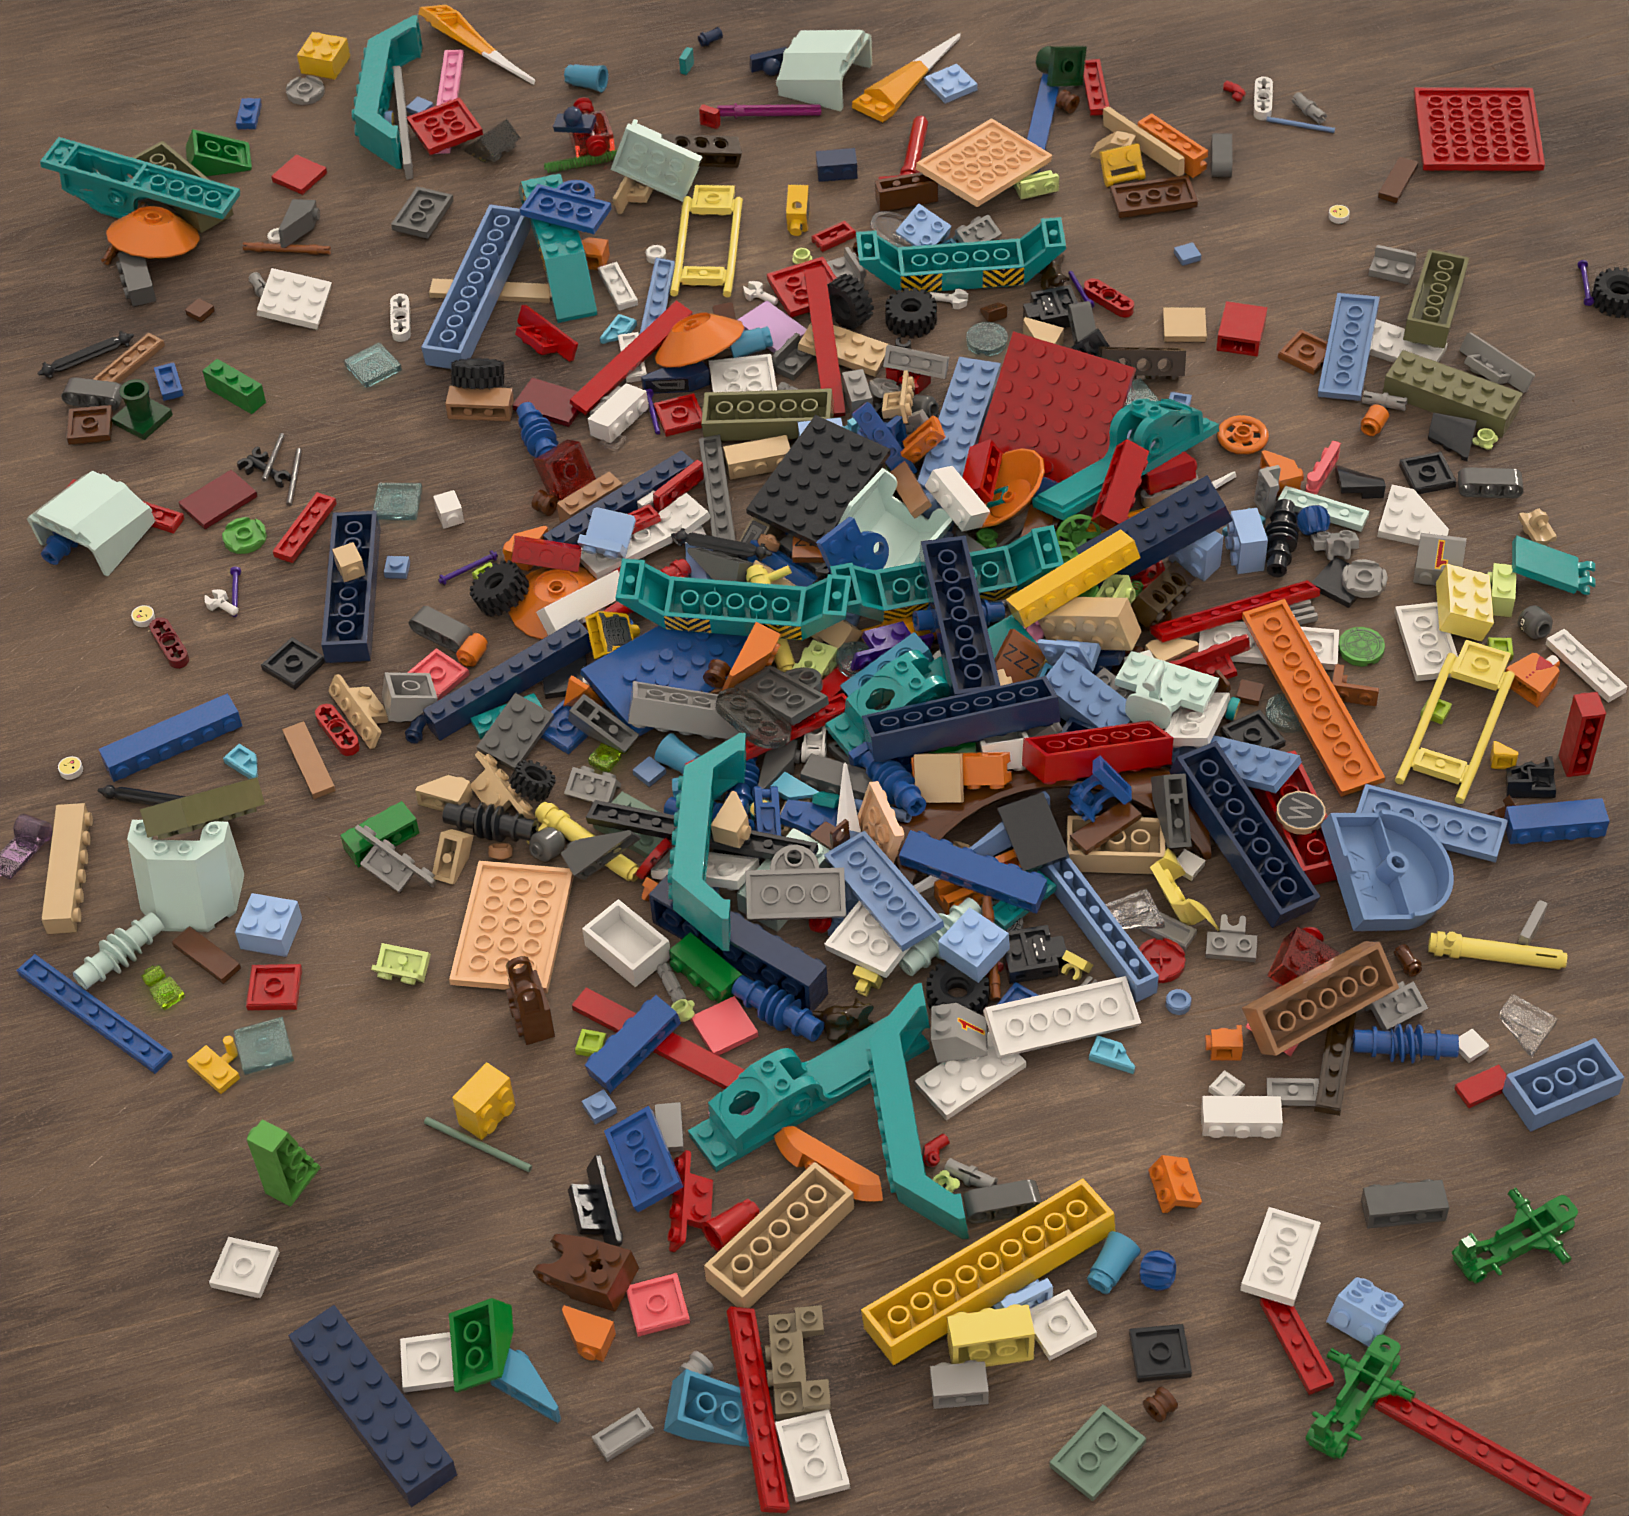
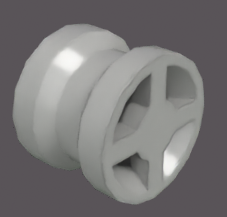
[679,1351,714,1375]

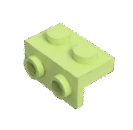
[1014,170,1059,199]
[371,943,431,985]

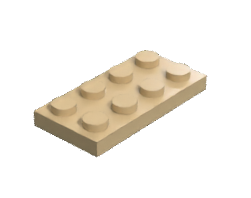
[798,323,889,377]

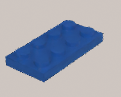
[604,1106,684,1212]

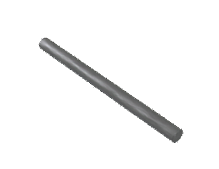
[261,433,285,482]
[286,448,302,506]

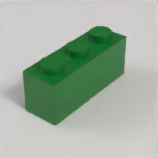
[202,359,266,414]
[340,801,420,868]
[669,932,742,1003]

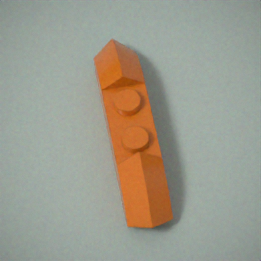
[774,1126,883,1201]

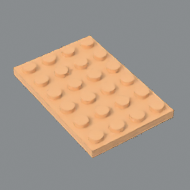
[916,119,1053,207]
[449,861,574,994]

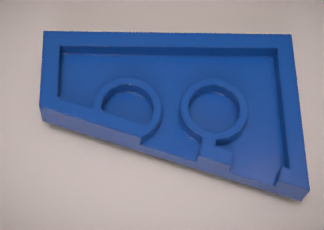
[780,800,859,836]

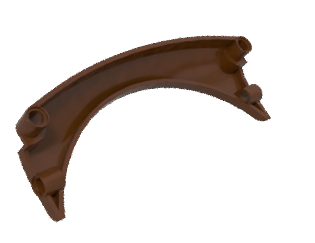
[894,767,1211,884]

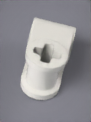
[801,726,827,763]

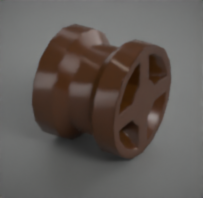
[1055,90,1080,114]
[531,489,558,516]
[703,659,731,688]
[1143,1386,1178,1423]

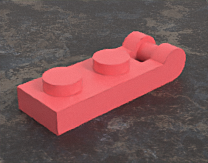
[1305,441,1341,495]

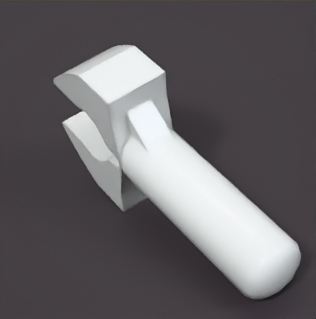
[743,281,778,306]
[930,289,968,309]
[205,590,238,615]

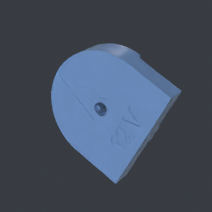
[1321,810,1454,931]

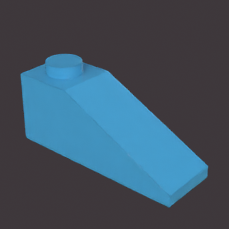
[490,1348,561,1423]

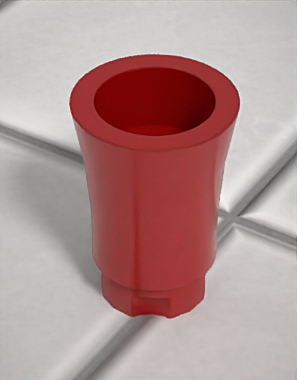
[701,1199,760,1252]

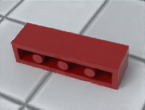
[1091,439,1149,530]
[1558,692,1606,777]

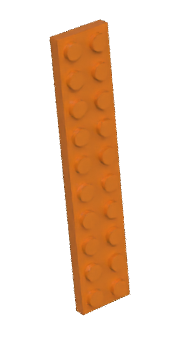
[1242,599,1385,797]

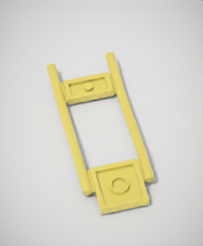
[670,185,743,297]
[1395,640,1515,804]

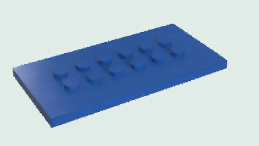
[580,626,748,737]

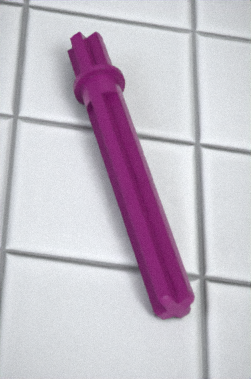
[717,103,821,119]

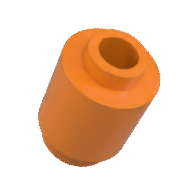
[1361,405,1389,436]
[456,633,488,667]

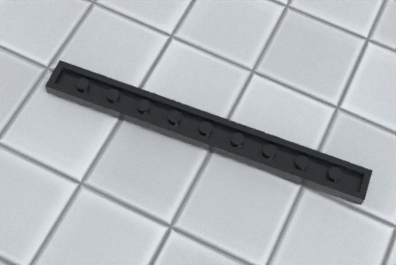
[586,800,819,864]

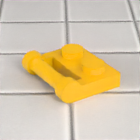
[1099,143,1145,188]

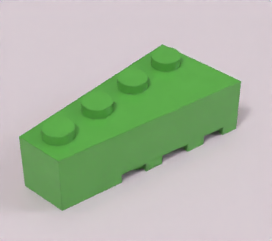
[246,1119,321,1207]

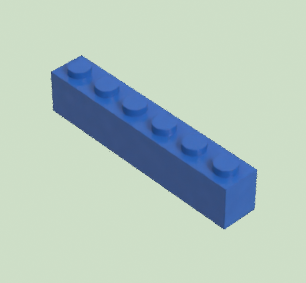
[98,693,242,782]
[899,830,1048,914]

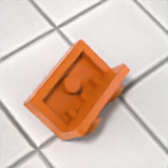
[900,416,946,463]
[1149,1155,1202,1213]

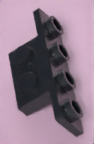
[568,1155,623,1247]

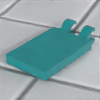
[1512,535,1596,595]

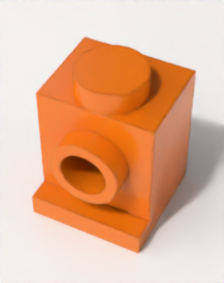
[1205,1025,1243,1060]

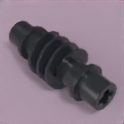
[1265,499,1299,577]
[442,802,539,842]

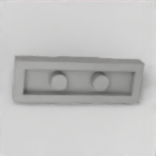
[883,345,950,379]

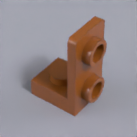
[1332,664,1379,706]

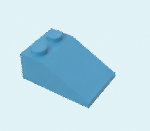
[664,1369,750,1447]

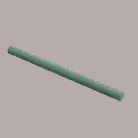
[424,1117,532,1172]

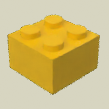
[297,32,350,79]
[452,1062,515,1140]

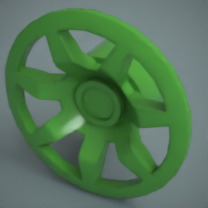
[1056,514,1102,548]

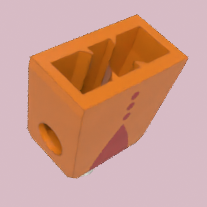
[1505,653,1560,708]

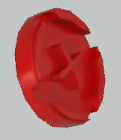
[635,838,672,880]
[1139,938,1185,983]

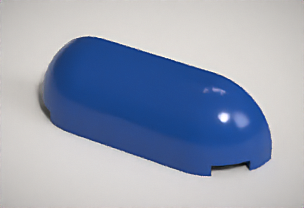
[747,540,818,587]

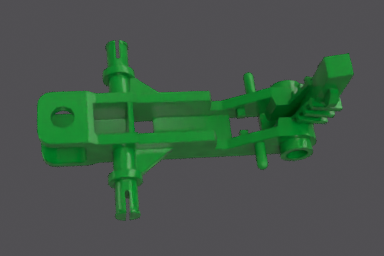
[1452,1188,1578,1284]
[1305,1334,1416,1459]

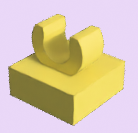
[1061,950,1093,981]
[853,965,883,997]

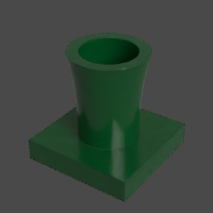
[1036,45,1087,87]
[112,379,173,440]

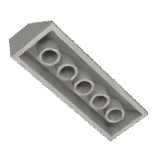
[628,681,772,741]

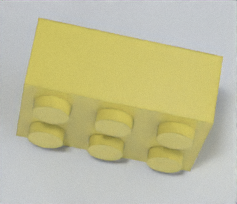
[1436,564,1494,642]
[947,1304,1035,1367]

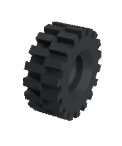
[1591,267,1629,318]
[827,274,874,330]
[885,288,937,338]
[451,358,504,389]
[470,560,529,617]
[926,961,989,1015]

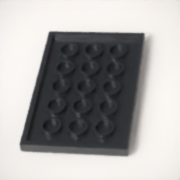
[746,415,891,547]

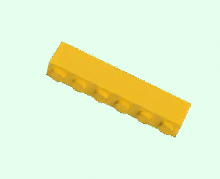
[1006,529,1141,628]

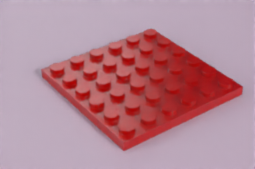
[1414,88,1545,171]
[978,331,1136,483]

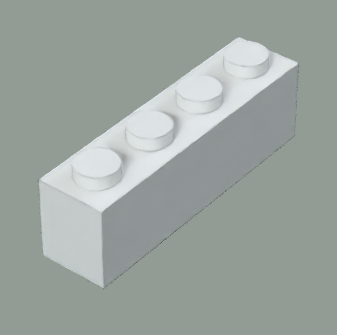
[536,570,619,636]

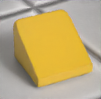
[1490,741,1518,769]

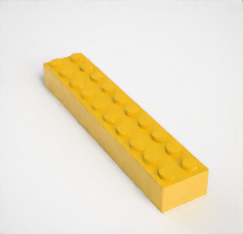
[861,1179,1115,1365]

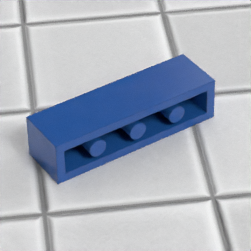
[1504,798,1609,844]
[585,995,681,1093]

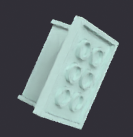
[611,119,702,202]

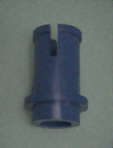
[698,27,723,47]
[405,714,426,744]

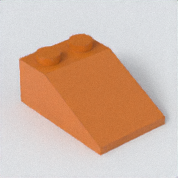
[720,622,781,696]

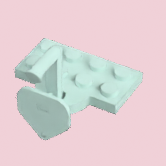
[1114,651,1219,729]

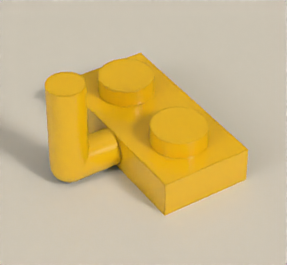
[187,1036,240,1094]

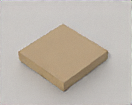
[1163,308,1207,342]
[914,754,964,803]

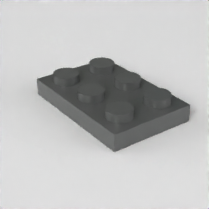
[391,187,454,238]
[477,693,555,771]

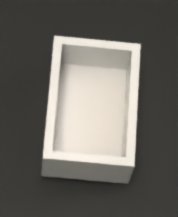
[976,731,1029,771]
[582,899,670,987]

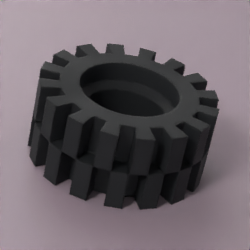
[509,760,556,802]

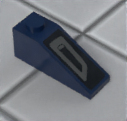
[641,361,710,394]

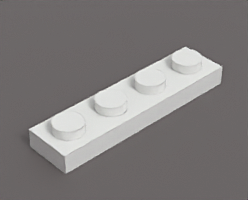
[1545,629,1628,703]

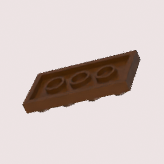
[1110,175,1198,218]

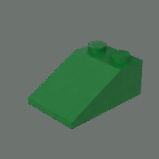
[185,129,252,176]
[449,1298,514,1393]

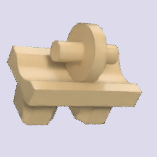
[1518,508,1557,546]

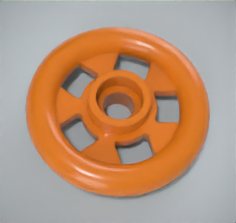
[1217,415,1269,455]

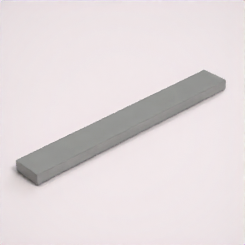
[393,66,414,180]

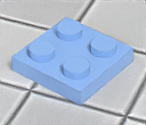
[924,64,978,104]

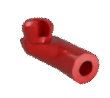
[1223,81,1246,102]
[923,1133,950,1167]

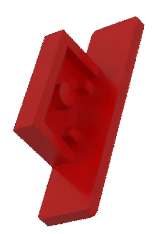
[515,304,578,361]
[1169,634,1251,679]
[667,1150,713,1253]

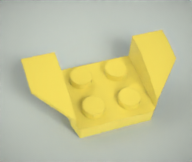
[1150,848,1219,931]

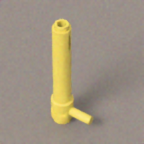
[746,565,795,673]
[526,802,639,882]
[1428,931,1567,970]

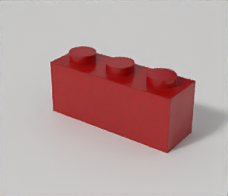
[962,439,1003,504]
[511,535,582,572]

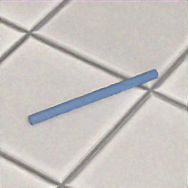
[1266,116,1335,133]

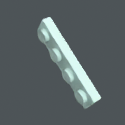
[1278,486,1369,532]

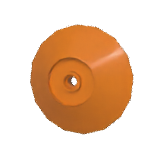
[106,206,200,258]
[655,312,745,368]
[980,448,1045,529]
[508,567,609,640]

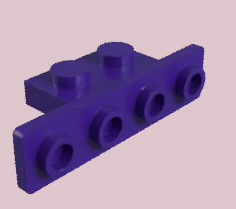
[850,621,935,671]

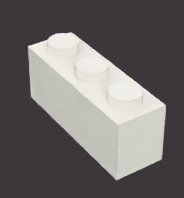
[588,384,649,443]
[925,466,990,532]
[1201,1096,1283,1138]

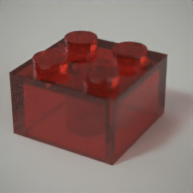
[533,439,596,500]

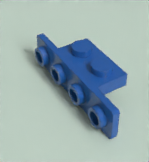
[852,402,917,474]

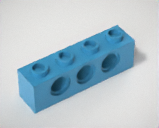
[840,632,934,697]

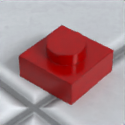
[699,104,721,129]

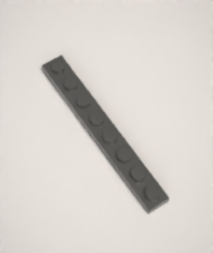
[699,435,739,559]

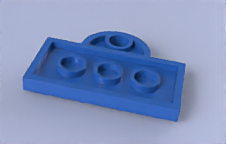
[520,180,612,234]
[816,517,889,615]

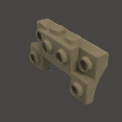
[765,1305,831,1422]

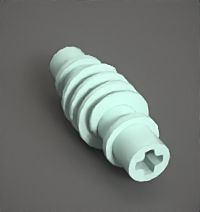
[899,898,982,976]
[73,912,164,989]

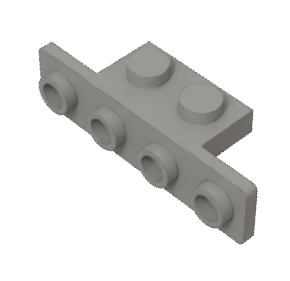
[1460,332,1535,393]
[354,824,436,893]

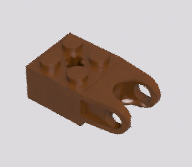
[505,956,555,1046]
[533,1234,639,1312]

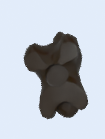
[1037,254,1070,290]
[812,998,874,1044]

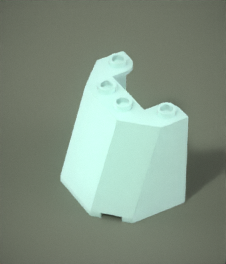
[776,30,872,111]
[838,468,953,569]
[27,471,155,576]
[127,820,244,932]

